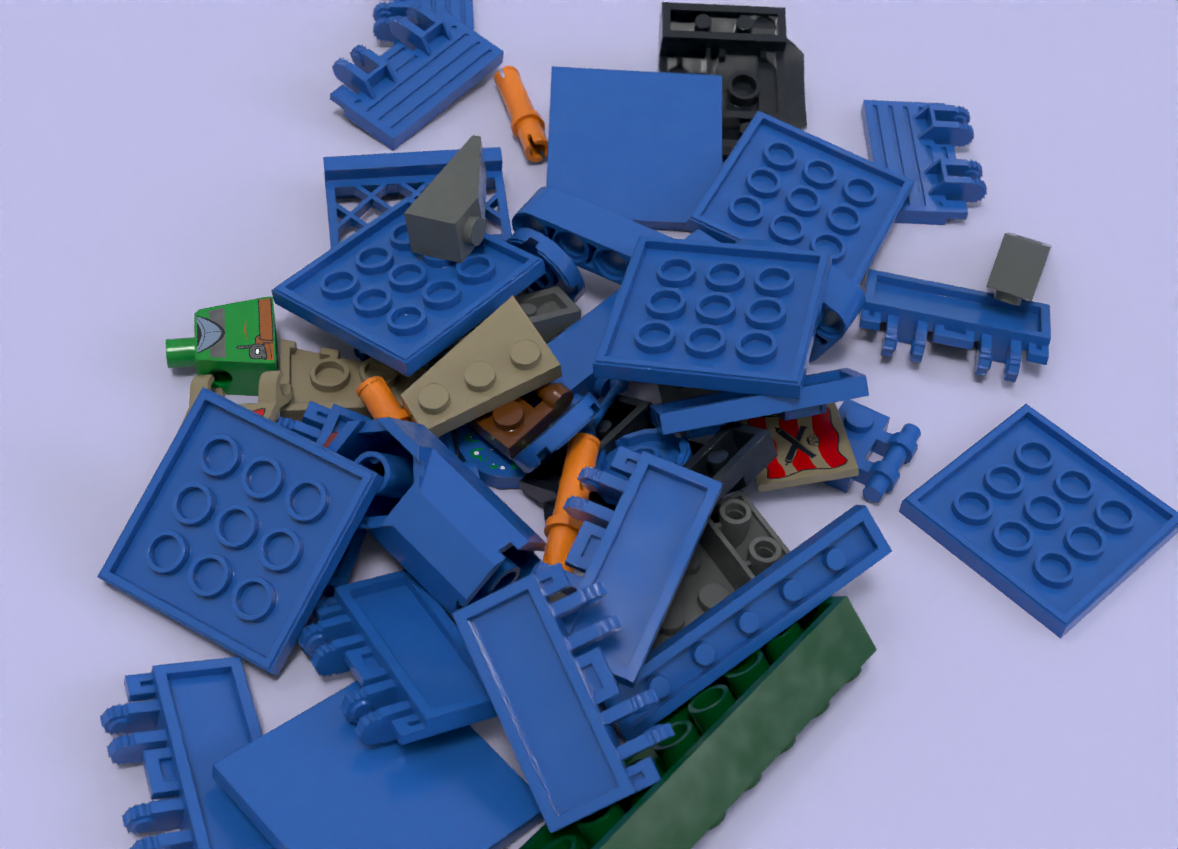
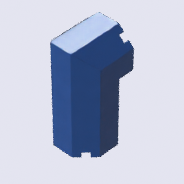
[327,417,546,618]

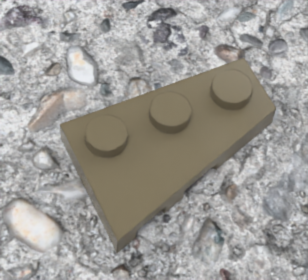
[401,295,562,437]
[279,339,428,422]

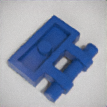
[823,399,921,502]

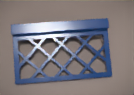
[323,147,512,249]

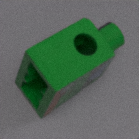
[165,296,279,396]

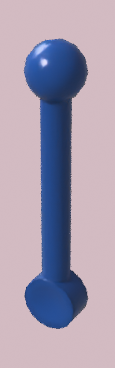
[578,379,629,437]

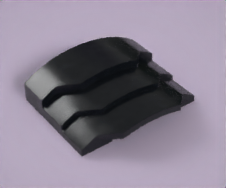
[658,2,807,155]
[519,394,777,522]

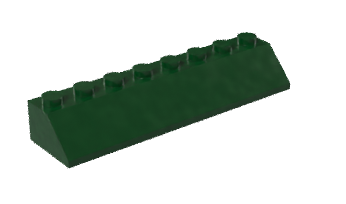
[519,596,877,849]

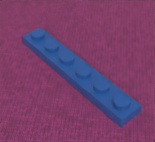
[600,504,892,742]

